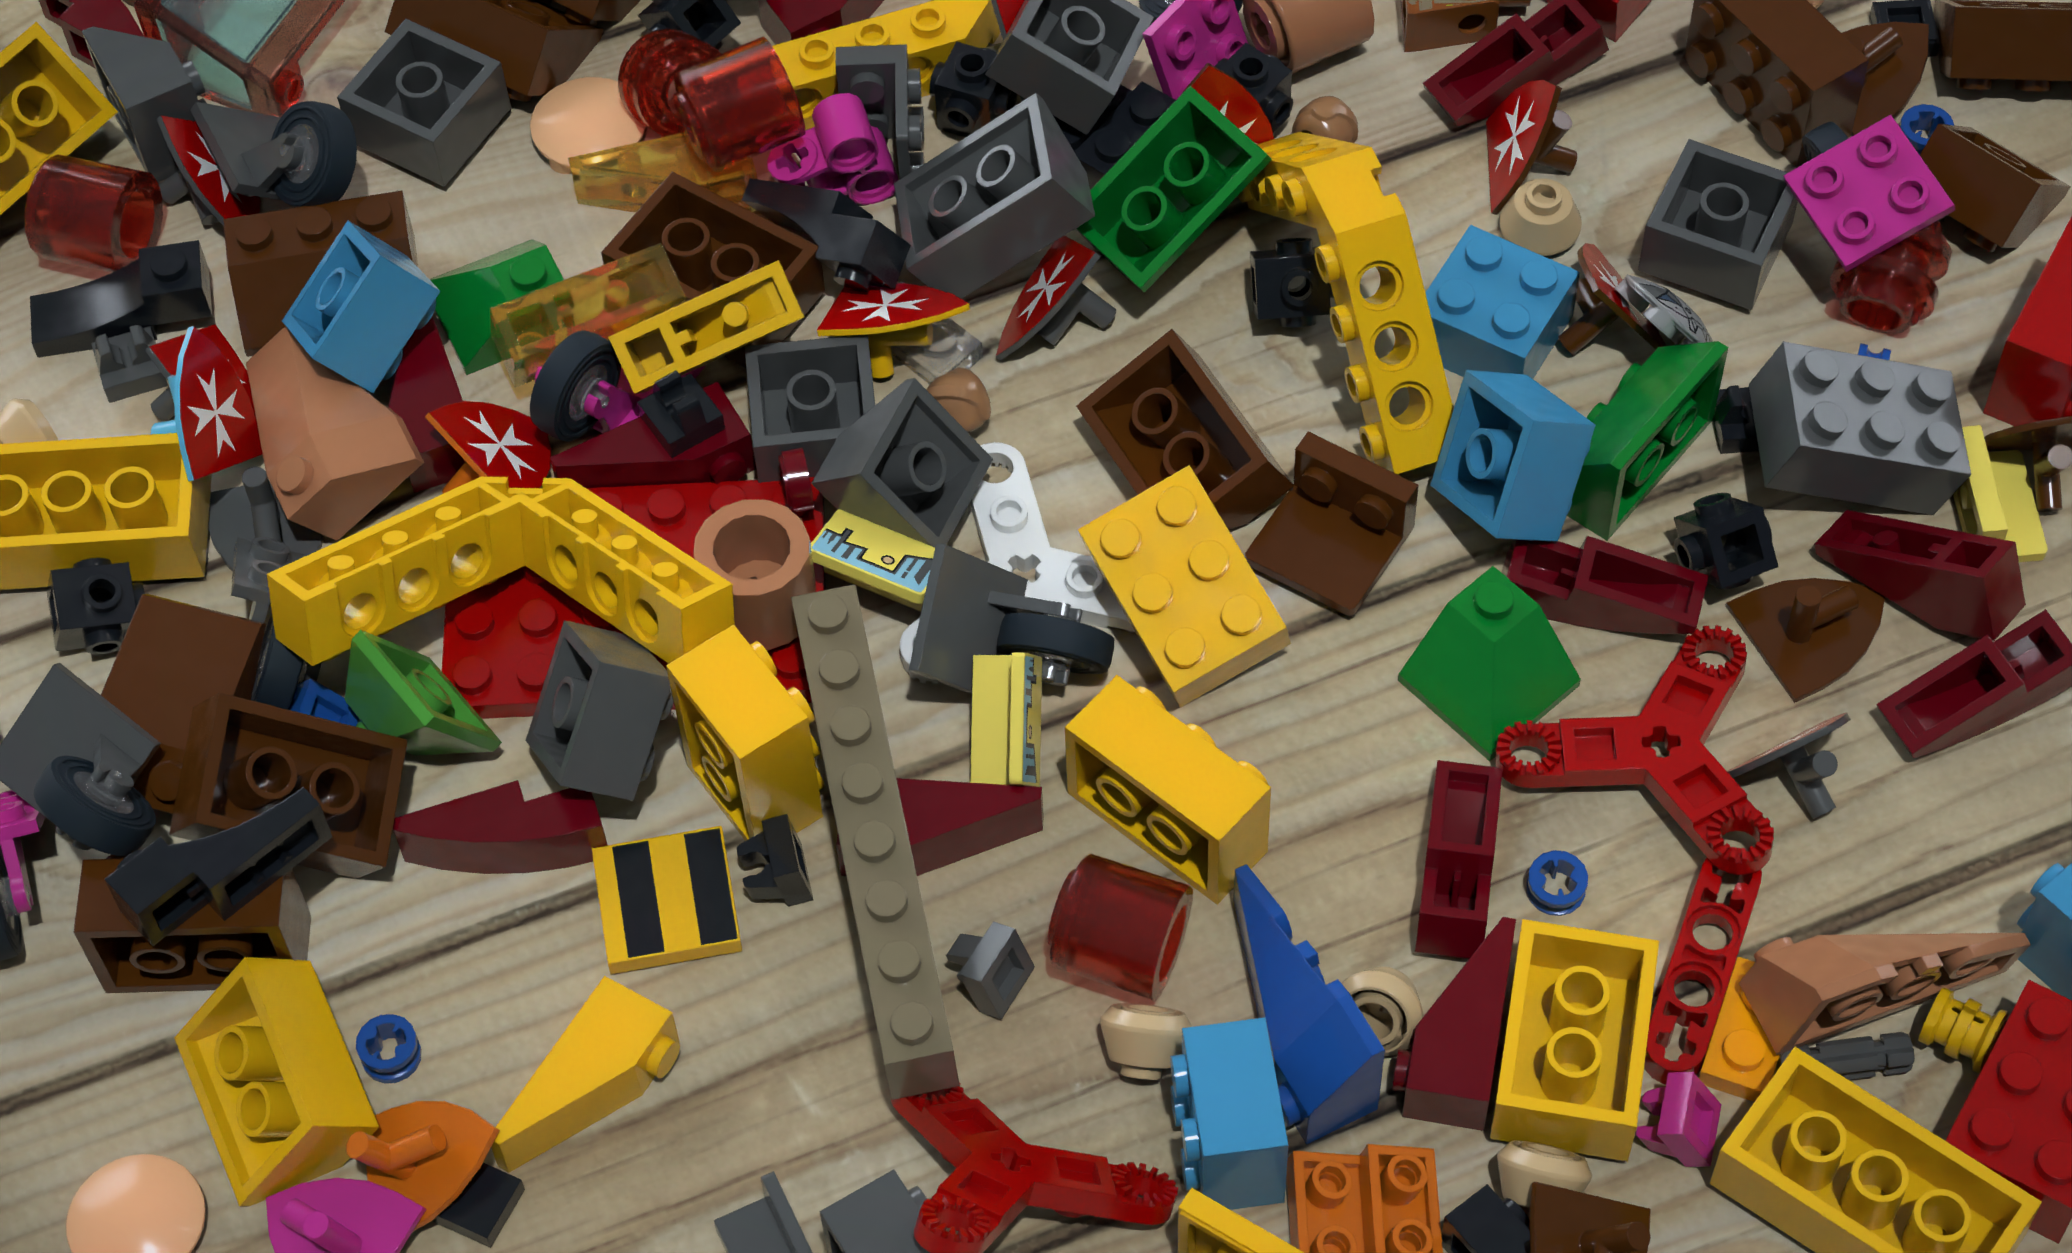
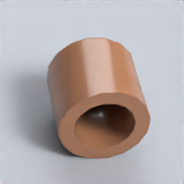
[1242,0,1375,74]
[693,500,817,650]

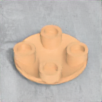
[530,77,646,174]
[66,1154,206,1253]

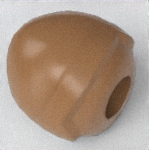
[1292,96,1358,143]
[926,367,991,433]

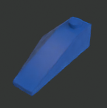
[1234,864,1385,1145]

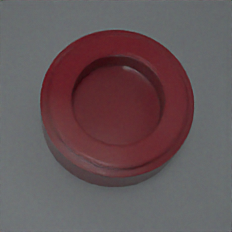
[778,447,815,513]

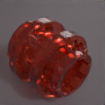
[618,29,735,142]
[1830,221,1952,334]

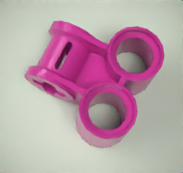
[767,93,899,205]

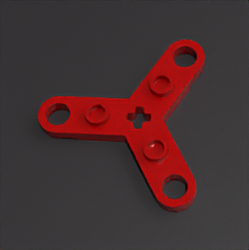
[1495,625,1774,875]
[891,1082,1178,1253]

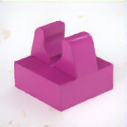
[1636,1072,1722,1167]

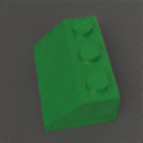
[1076,86,1272,293]
[1566,341,1729,541]

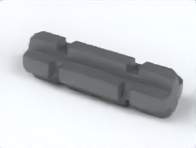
[1777,1032,1915,1080]

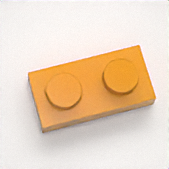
[1699,957,1780,1102]

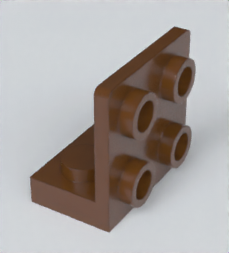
[1245,431,1419,616]

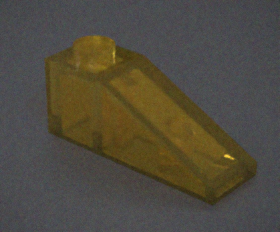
[568,120,758,212]
[490,243,686,387]

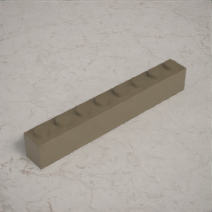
[791,584,960,1100]

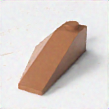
[246,326,424,541]
[1739,933,2031,1055]

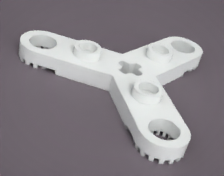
[900,442,1135,685]

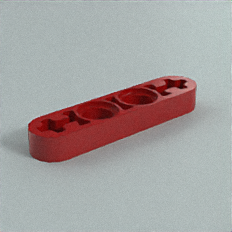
[1644,847,1762,1085]

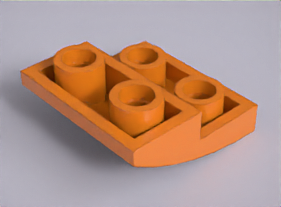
[1286,1144,1443,1253]

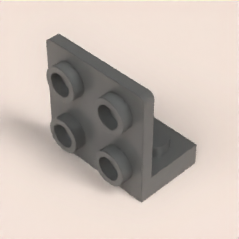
[836,44,925,179]

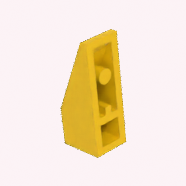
[608,260,805,394]
[491,976,680,1173]

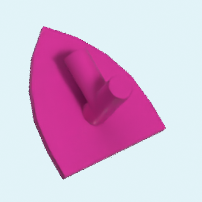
[266,1178,426,1253]

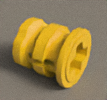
[1918,988,2008,1074]

